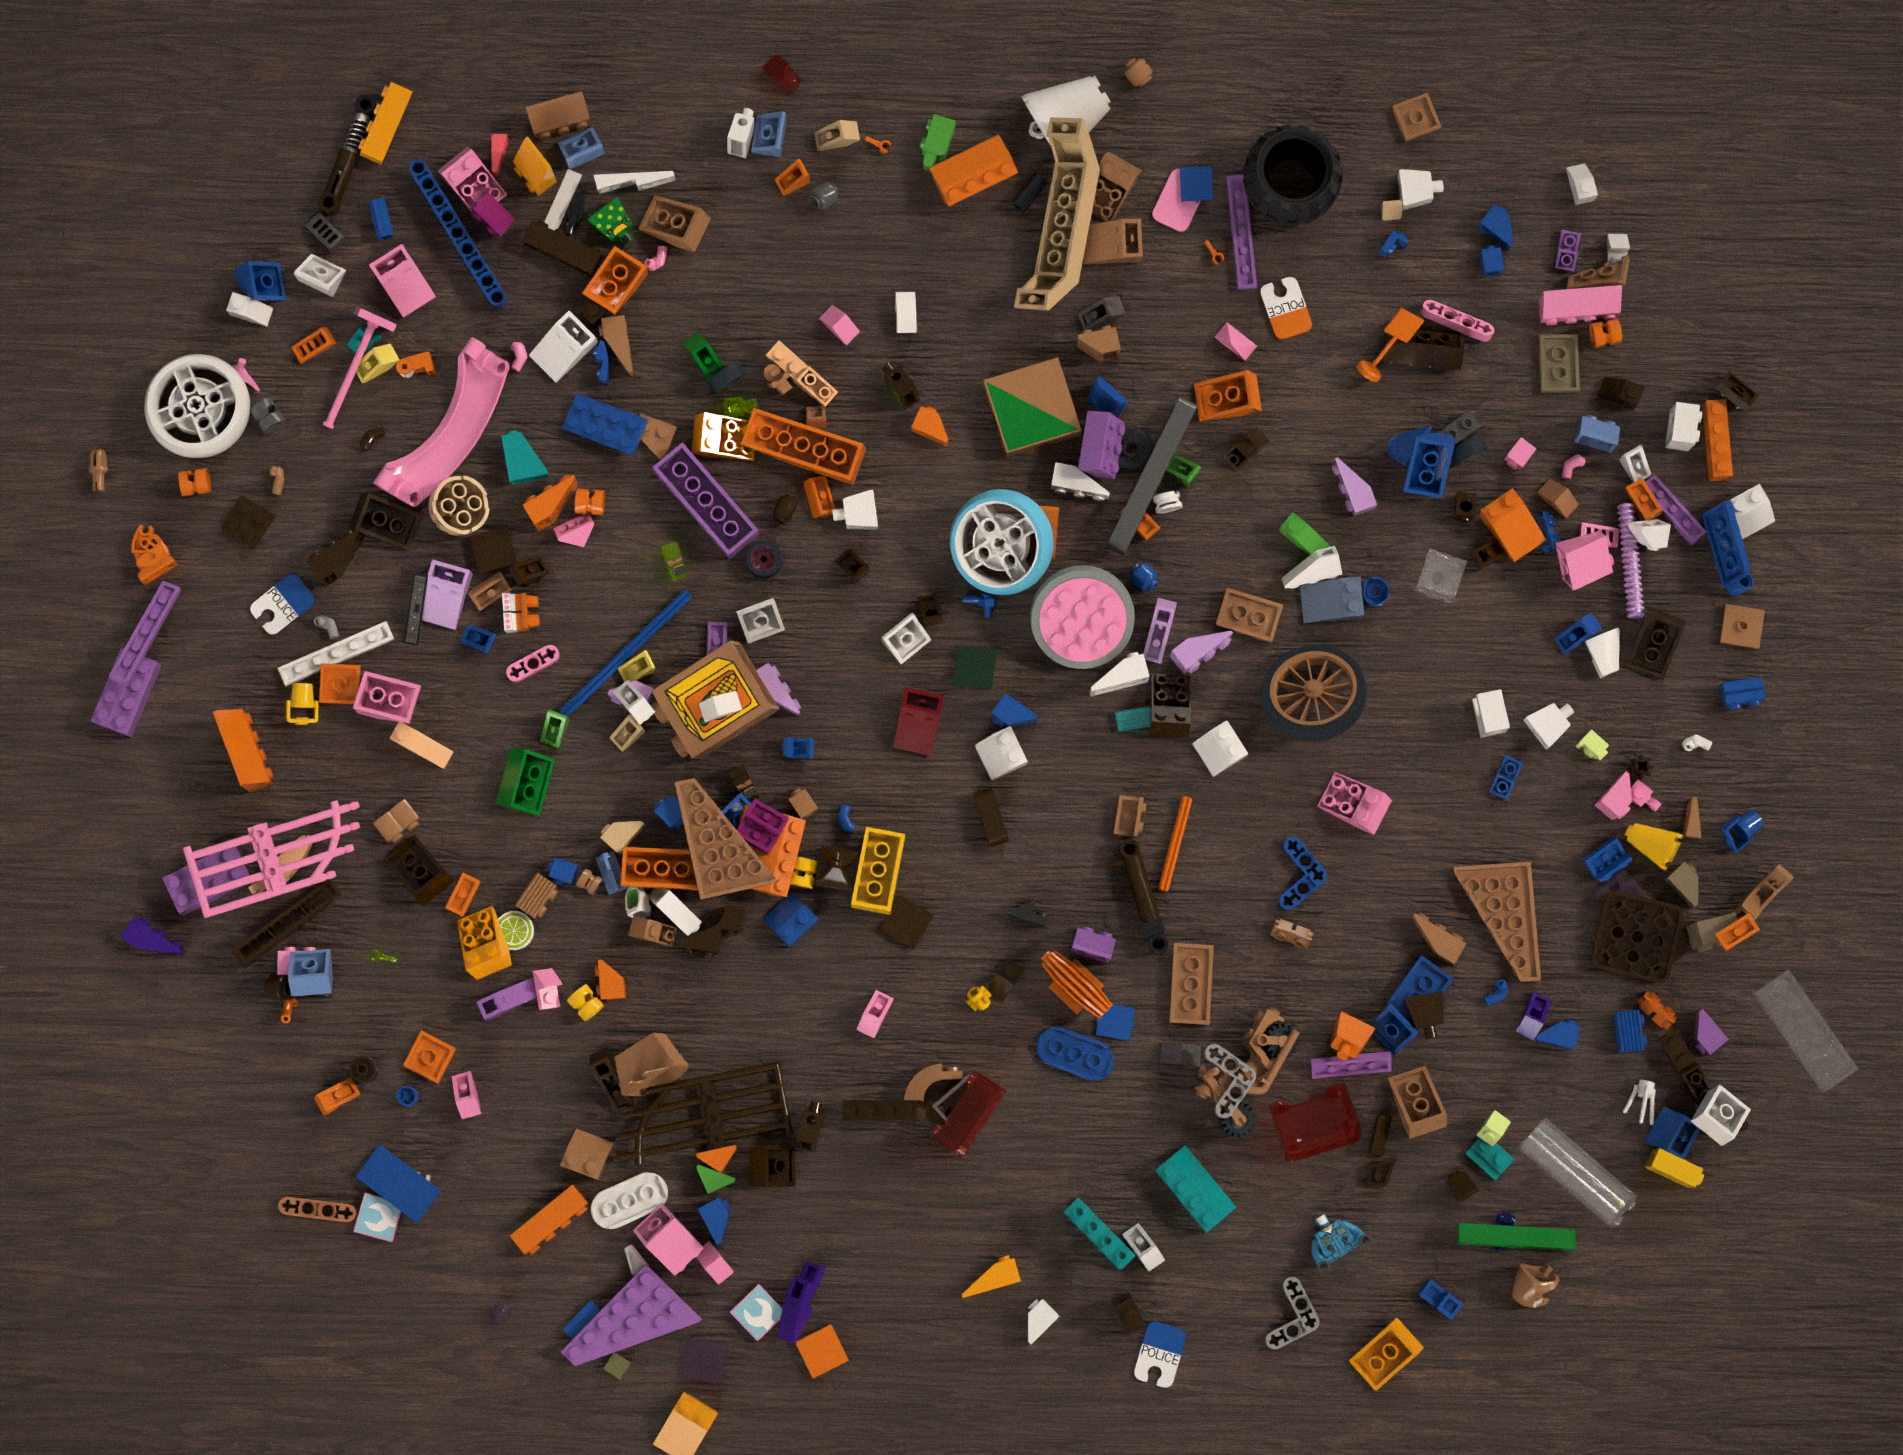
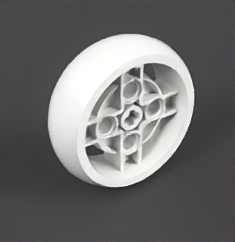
[144,354,250,458]

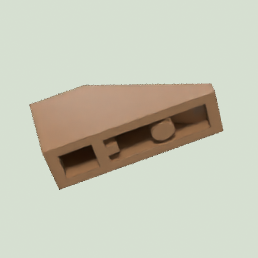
[599,315,634,376]

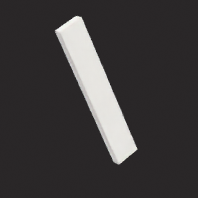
[277,621,395,687]

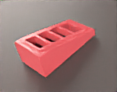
[491,134,508,177]

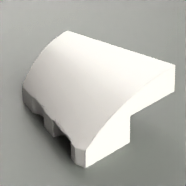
[1585,628,1620,679]

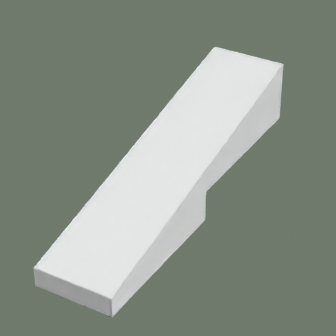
[594,171,676,194]

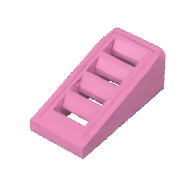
[1579,523,1619,548]

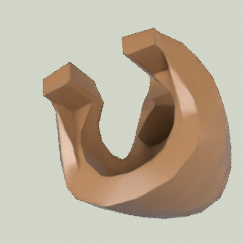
[1512,1263,1560,1308]

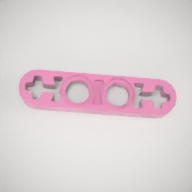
[1421,300,1494,342]

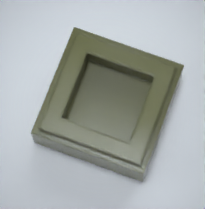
[603,1352,631,1380]

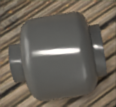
[809,181,839,210]

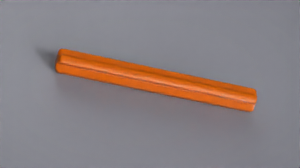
[1158,796,1192,892]

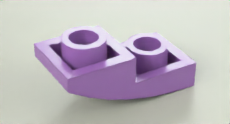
[1555,230,1581,272]

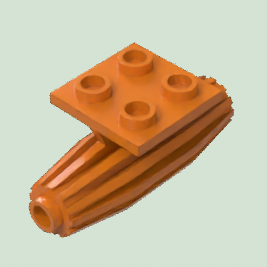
[1041,950,1113,1019]

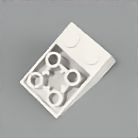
[529,311,598,383]

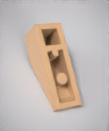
[390,722,454,769]

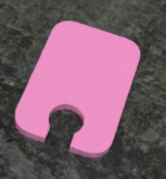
[1152,169,1201,232]

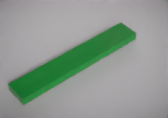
[1457,1223,1576,1251]

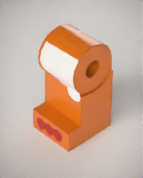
[396,351,436,378]

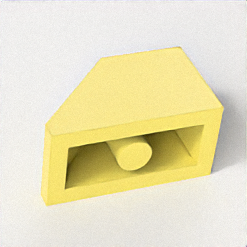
[356,344,399,384]

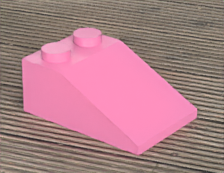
[353,671,421,724]

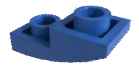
[593,340,610,385]
[1489,754,1523,800]

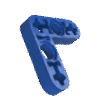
[1279,837,1327,911]

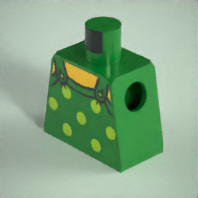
[588,197,634,247]

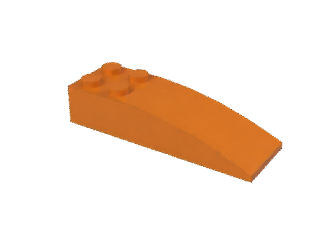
[741,408,866,485]

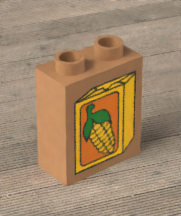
[651,641,779,759]

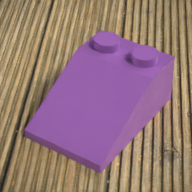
[1071,926,1116,963]

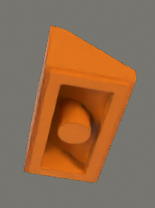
[803,476,835,519]

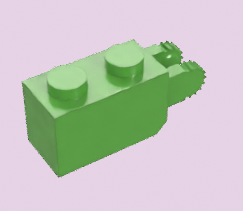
[920,114,956,171]

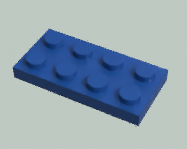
[562,393,648,456]

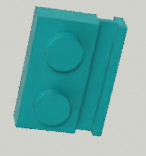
[1465,1137,1514,1181]

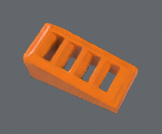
[291,327,337,364]

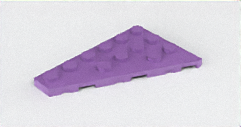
[561,1264,702,1366]

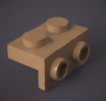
[1113,795,1147,838]

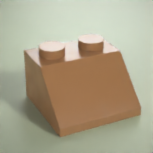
[560,1129,614,1180]

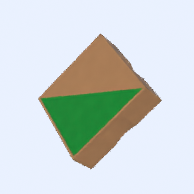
[983,357,1082,458]

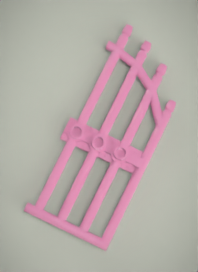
[183,800,360,919]

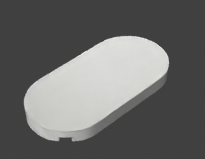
[591,1172,668,1229]

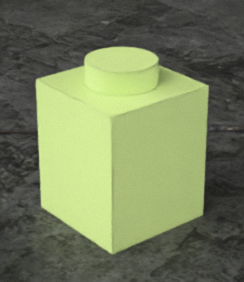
[1477,1110,1511,1147]

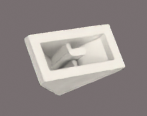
[1619,445,1652,483]
[699,691,742,723]

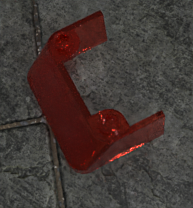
[930,1071,1006,1157]

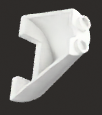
[1021,76,1111,145]

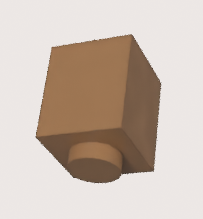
[789,788,818,820]

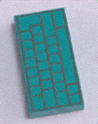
[1115,706,1150,732]

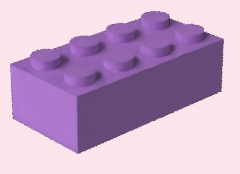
[91,648,162,738]
[162,846,252,916]

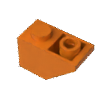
[595,960,626,1001]

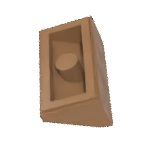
[467,571,512,611]

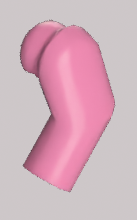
[644,246,668,271]
[511,342,527,372]

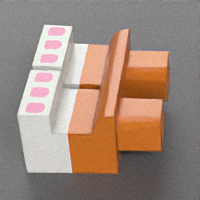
[502,593,540,633]

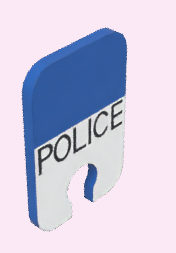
[250,574,315,635]
[1134,1321,1186,1388]

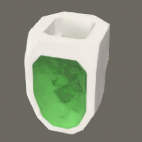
[625,887,651,918]

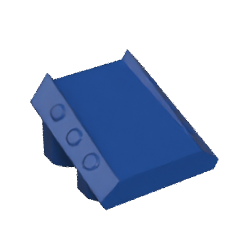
[1087,376,1128,418]

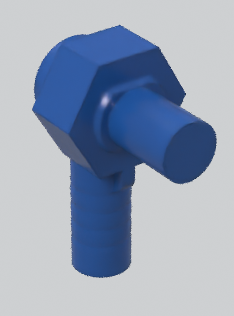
[963,592,996,618]

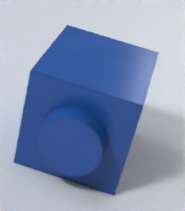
[1479,245,1504,277]

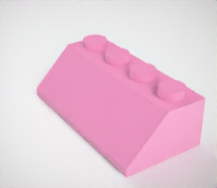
[1538,285,1622,325]

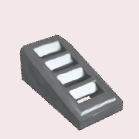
[305,212,346,253]

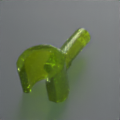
[369,949,398,963]

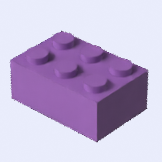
[1078,411,1125,479]

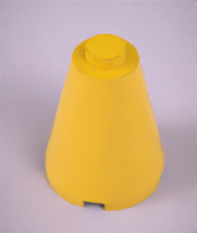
[1625,823,1683,871]

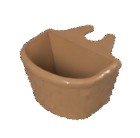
[614,1032,689,1097]

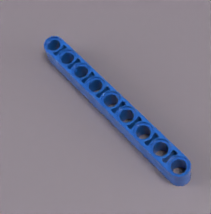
[409,159,507,310]

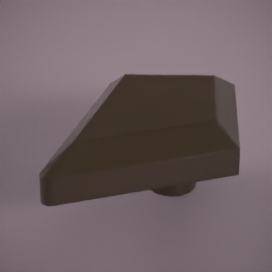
[1366,1158,1397,1187]

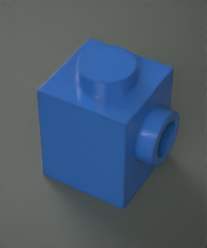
[547,858,579,886]

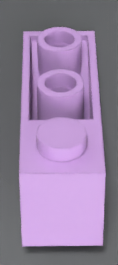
[1331,457,1377,516]
[757,663,801,716]

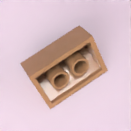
[526,91,592,140]

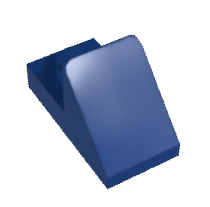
[460,624,496,655]

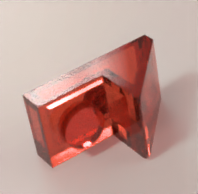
[762,55,802,95]

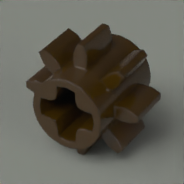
[1628,755,1654,780]

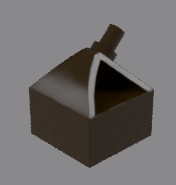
[815,846,861,893]

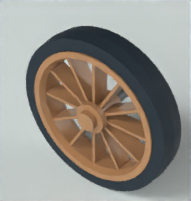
[1262,645,1367,742]

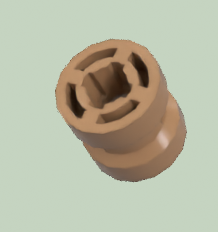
[576,869,603,895]

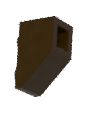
[1223,426,1270,471]

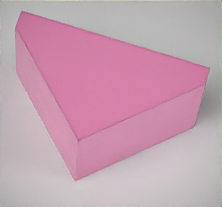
[819,305,860,346]
[696,1241,734,1285]

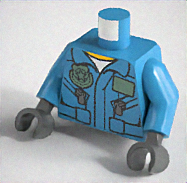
[1312,1214,1374,1275]

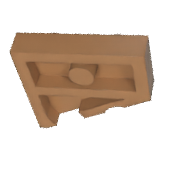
[640,413,677,460]

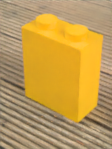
[1645,1148,1704,1188]

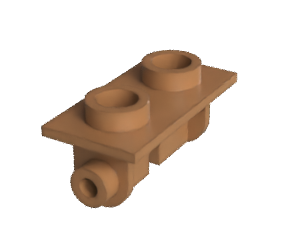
[1270,918,1313,949]

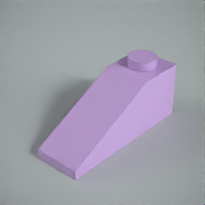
[1143,598,1177,664]

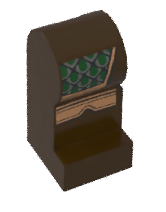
[728,764,759,803]

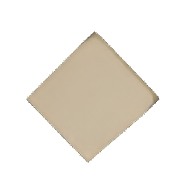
[1381,200,1402,221]

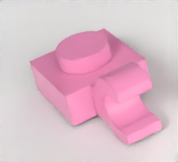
[1631,780,1661,812]

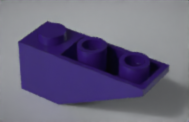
[120,917,186,955]

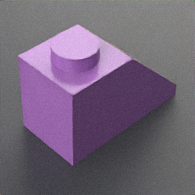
[1694,1009,1729,1056]

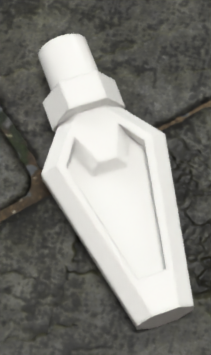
[624,1245,649,1276]

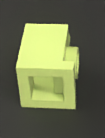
[1576,729,1609,760]

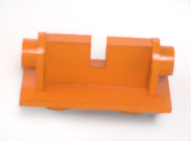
[1636,991,1676,1030]

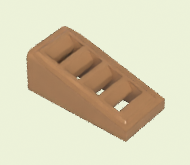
[1682,797,1701,840]

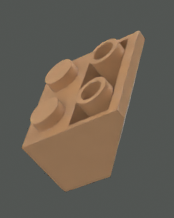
[1076,326,1121,362]

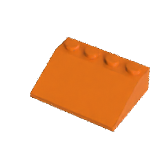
[213,709,274,793]
[738,805,806,897]

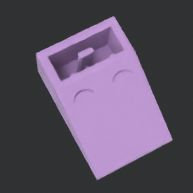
[422,559,473,630]
[1170,631,1233,675]

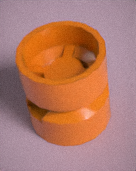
[1589,318,1622,348]
[178,468,211,496]
[575,488,605,516]

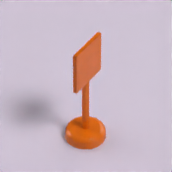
[1356,308,1424,382]

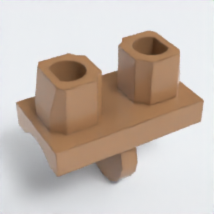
[764,364,792,395]

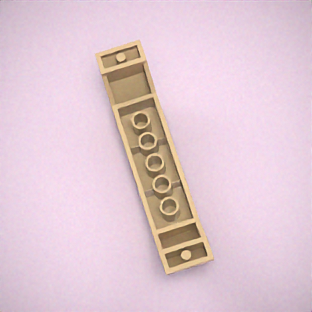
[1014,117,1100,310]

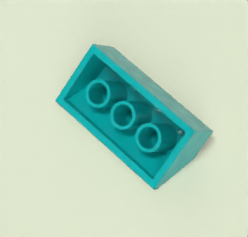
[1155,1145,1236,1233]

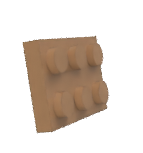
[1215,588,1283,643]

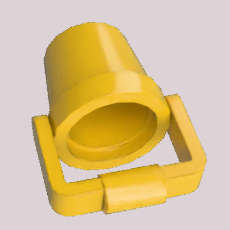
[285,683,318,725]

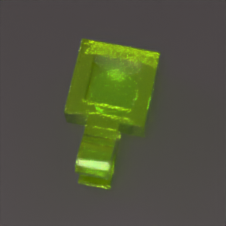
[724,396,758,417]

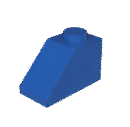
[1478,204,1513,250]
[1554,613,1603,655]
[1534,1019,1581,1050]

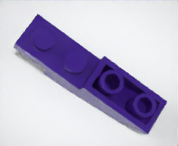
[778,1261,826,1344]

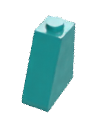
[501,430,550,485]

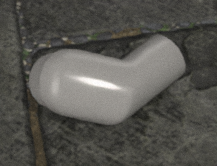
[314,615,339,639]

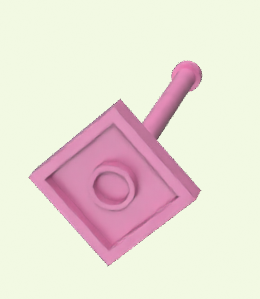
[322,307,397,429]

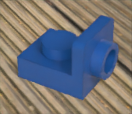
[1378,230,1409,258]

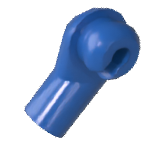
[1484,979,1508,1006]

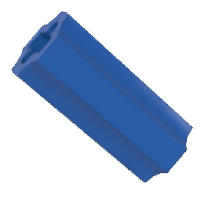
[368,198,394,241]

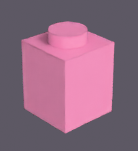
[1505,438,1536,471]

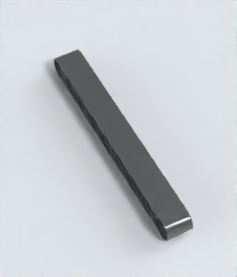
[1106,397,1198,556]

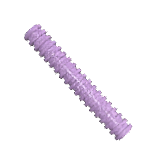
[1617,503,1645,619]

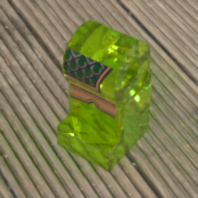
[661,541,688,582]

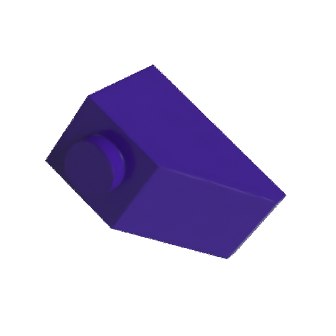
[1516,992,1551,1040]

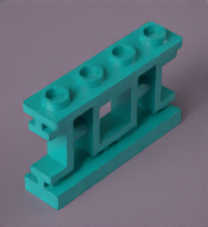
[1063,1198,1135,1270]

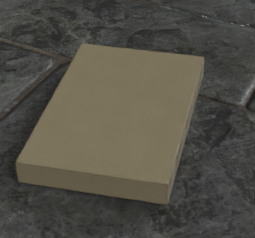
[1538,334,1580,393]

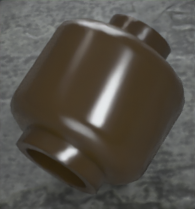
[264,974,291,1001]

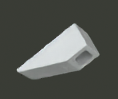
[1051,462,1110,501]
[1281,546,1342,589]

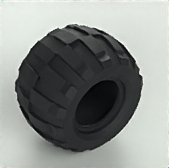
[1243,125,1343,226]

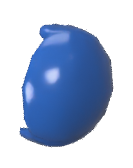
[1361,577,1389,607]

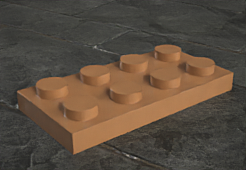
[1169,943,1214,1025]

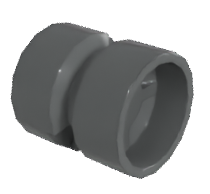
[250,397,286,434]

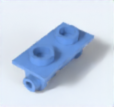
[596,851,627,895]

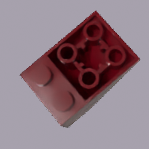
[893,687,944,756]

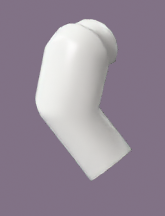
[1682,735,1712,751]

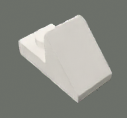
[1607,234,1630,264]

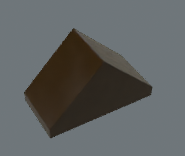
[835,549,870,584]
[918,594,943,627]

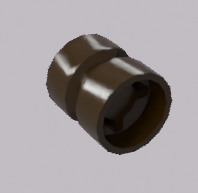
[349,1056,379,1084]

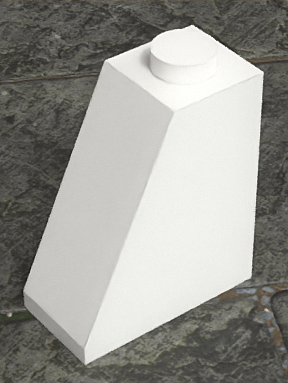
[648,888,702,936]

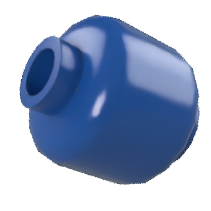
[1129,563,1158,592]

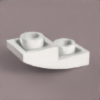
[895,292,917,333]

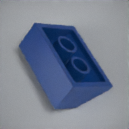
[1403,432,1455,498]

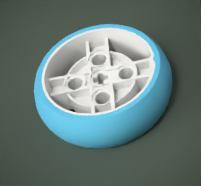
[950,489,1054,595]

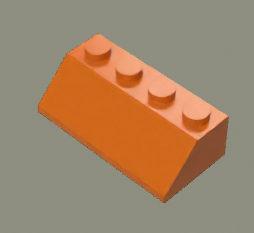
[929,134,1018,206]
[621,847,698,890]

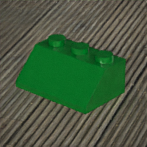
[495,747,555,816]

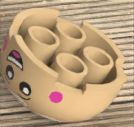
[429,476,490,536]

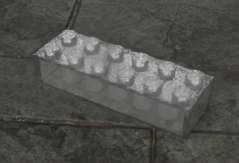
[1752,970,1858,1092]

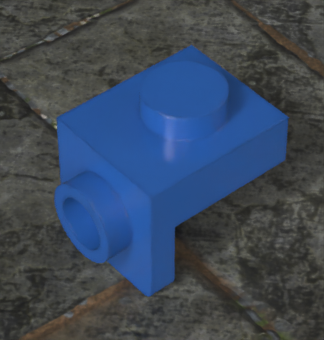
[782,737,814,759]

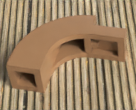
[1733,864,1794,921]
[904,1063,963,1101]

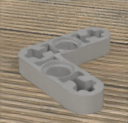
[1204,1044,1256,1118]
[1265,1277,1320,1349]

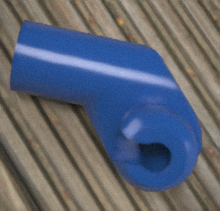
[837,804,855,833]

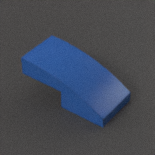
[1417,1278,1464,1320]

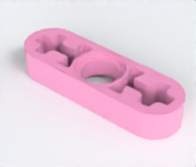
[506,645,560,682]

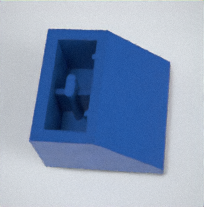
[1644,1107,1701,1159]

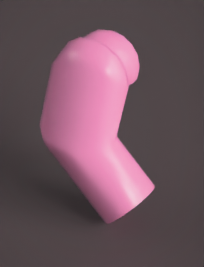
[1561,454,1585,480]

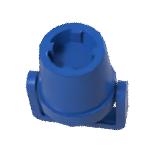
[1721,810,1763,852]

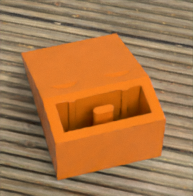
[523,475,578,532]

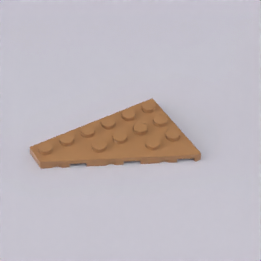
[675,778,777,899]
[1453,862,1541,982]

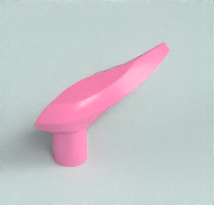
[233,358,260,392]

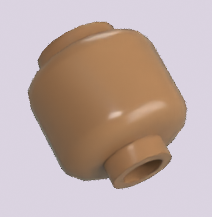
[1124,58,1153,87]

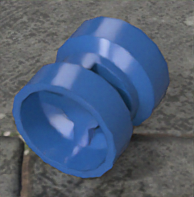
[396,1086,419,1107]

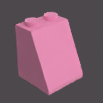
[1555,531,1614,590]
[633,1203,704,1276]

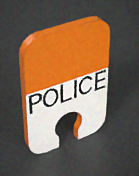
[1260,277,1312,340]

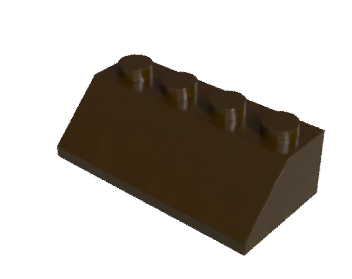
[1383,321,1464,370]

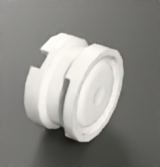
[1153,491,1183,514]

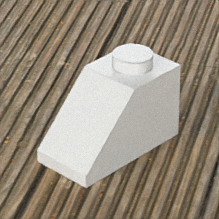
[1566,163,1598,205]
[227,292,273,327]
[1628,519,1671,551]
[613,680,655,724]
[1122,1223,1165,1271]
[1028,1299,1059,1345]

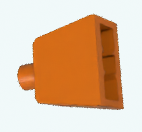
[1330,1011,1375,1060]

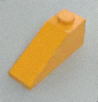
[962,1255,1021,1298]

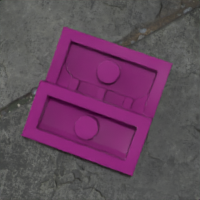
[737,799,789,855]

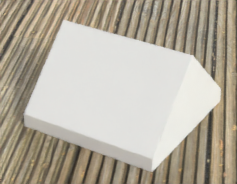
[294,254,346,297]
[736,598,785,644]
[882,613,931,664]

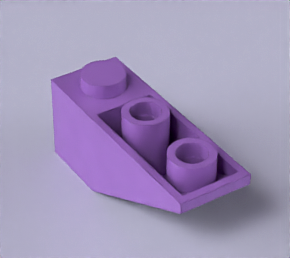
[477,978,537,1021]

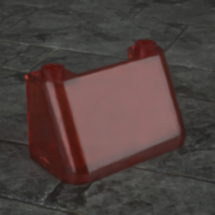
[1269,1082,1361,1162]

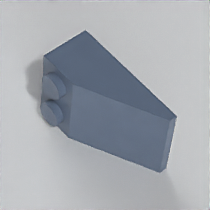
[1300,576,1364,624]

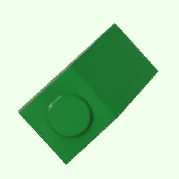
[682,332,724,380]

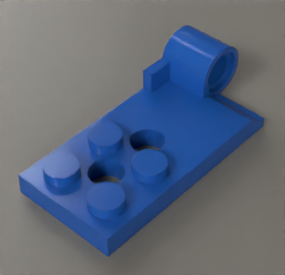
[1702,500,1753,596]

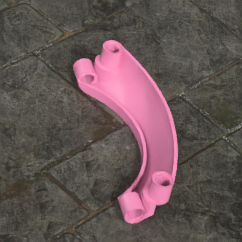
[373,337,509,506]

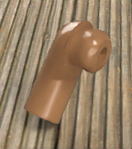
[270,466,284,495]

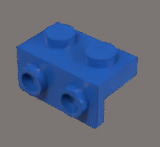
[1582,836,1632,882]

